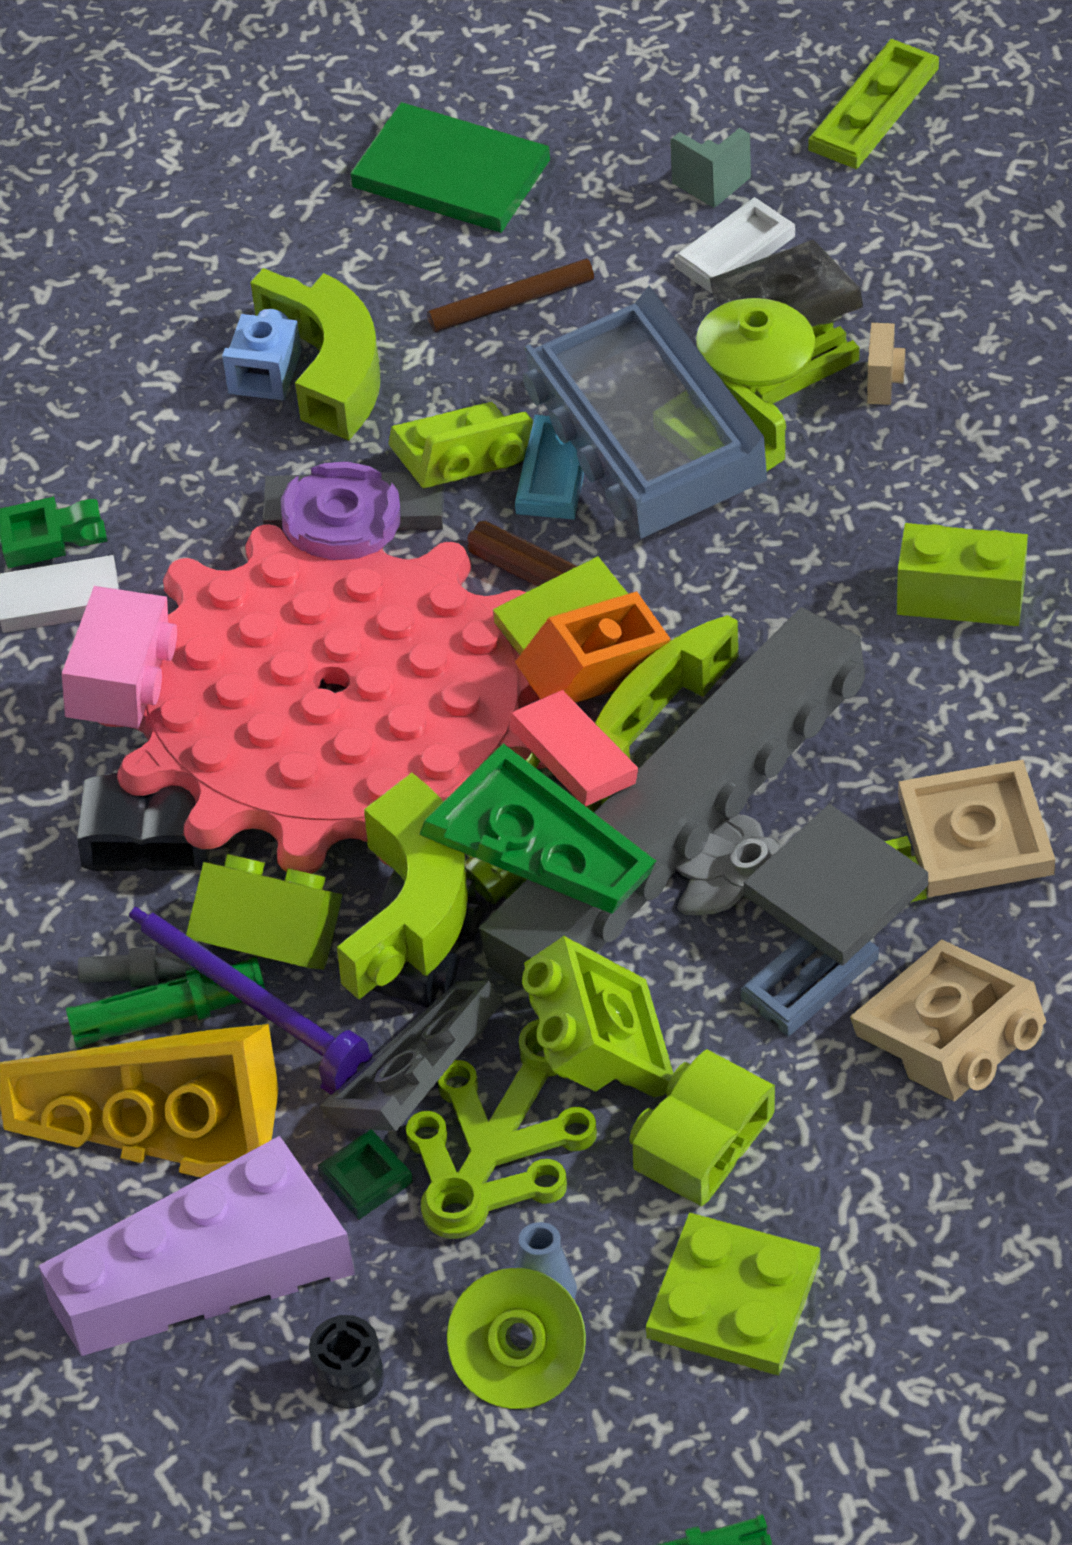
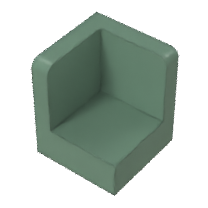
[670,128,751,208]

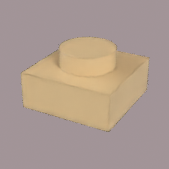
[867,323,905,405]

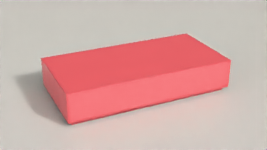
[509,690,638,806]

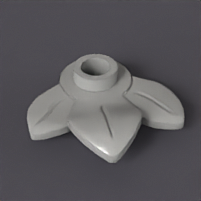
[675,814,781,915]

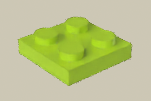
[646,1212,820,1376]

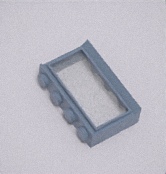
[523,285,767,539]

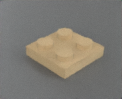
[898,759,1055,897]

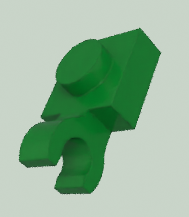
[0,496,108,569]

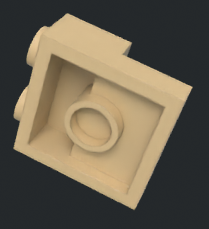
[850,939,1046,1102]

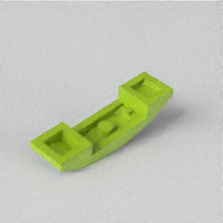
[586,615,739,812]

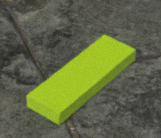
[808,39,939,170]

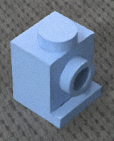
[222,309,301,400]

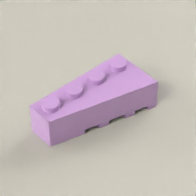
[38,1136,355,1356]

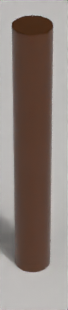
[427,258,594,332]

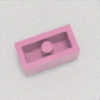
[62,586,177,729]

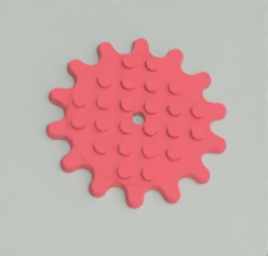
[98,524,547,874]

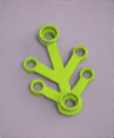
[406,1019,597,1239]

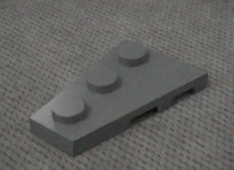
[319,981,503,1131]

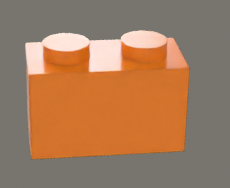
[515,591,671,703]

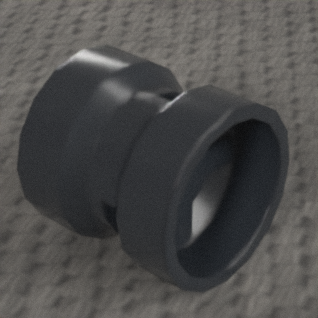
[309,1315,384,1409]

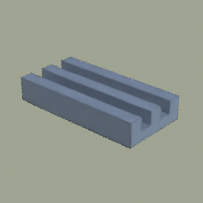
[741,937,879,1037]

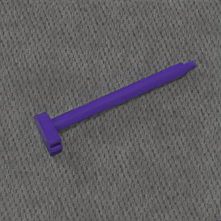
[129,907,373,1095]

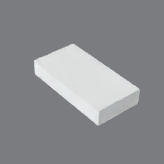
[674,197,795,296]
[0,555,119,633]

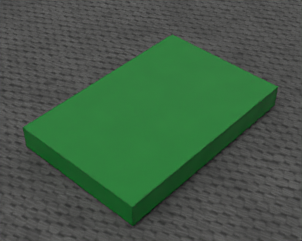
[350,102,550,233]

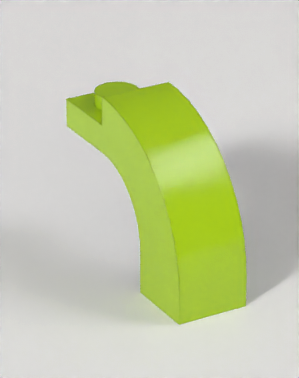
[250,268,380,441]
[337,773,468,1000]

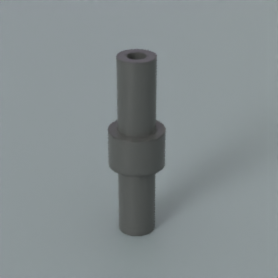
[78,947,200,987]

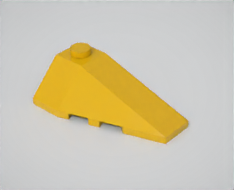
[0,1024,279,1178]

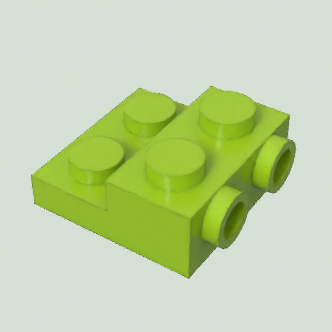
[522,936,673,1097]

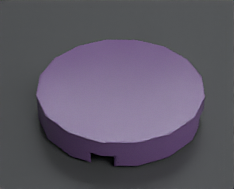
[281,462,401,560]

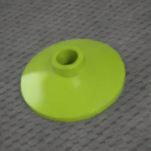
[696,298,815,386]
[447,1268,586,1409]

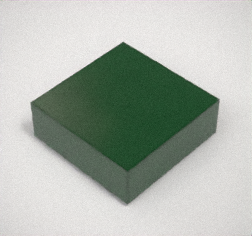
[317,1129,413,1220]

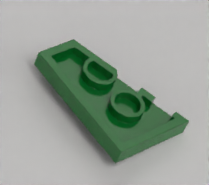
[419,743,656,914]

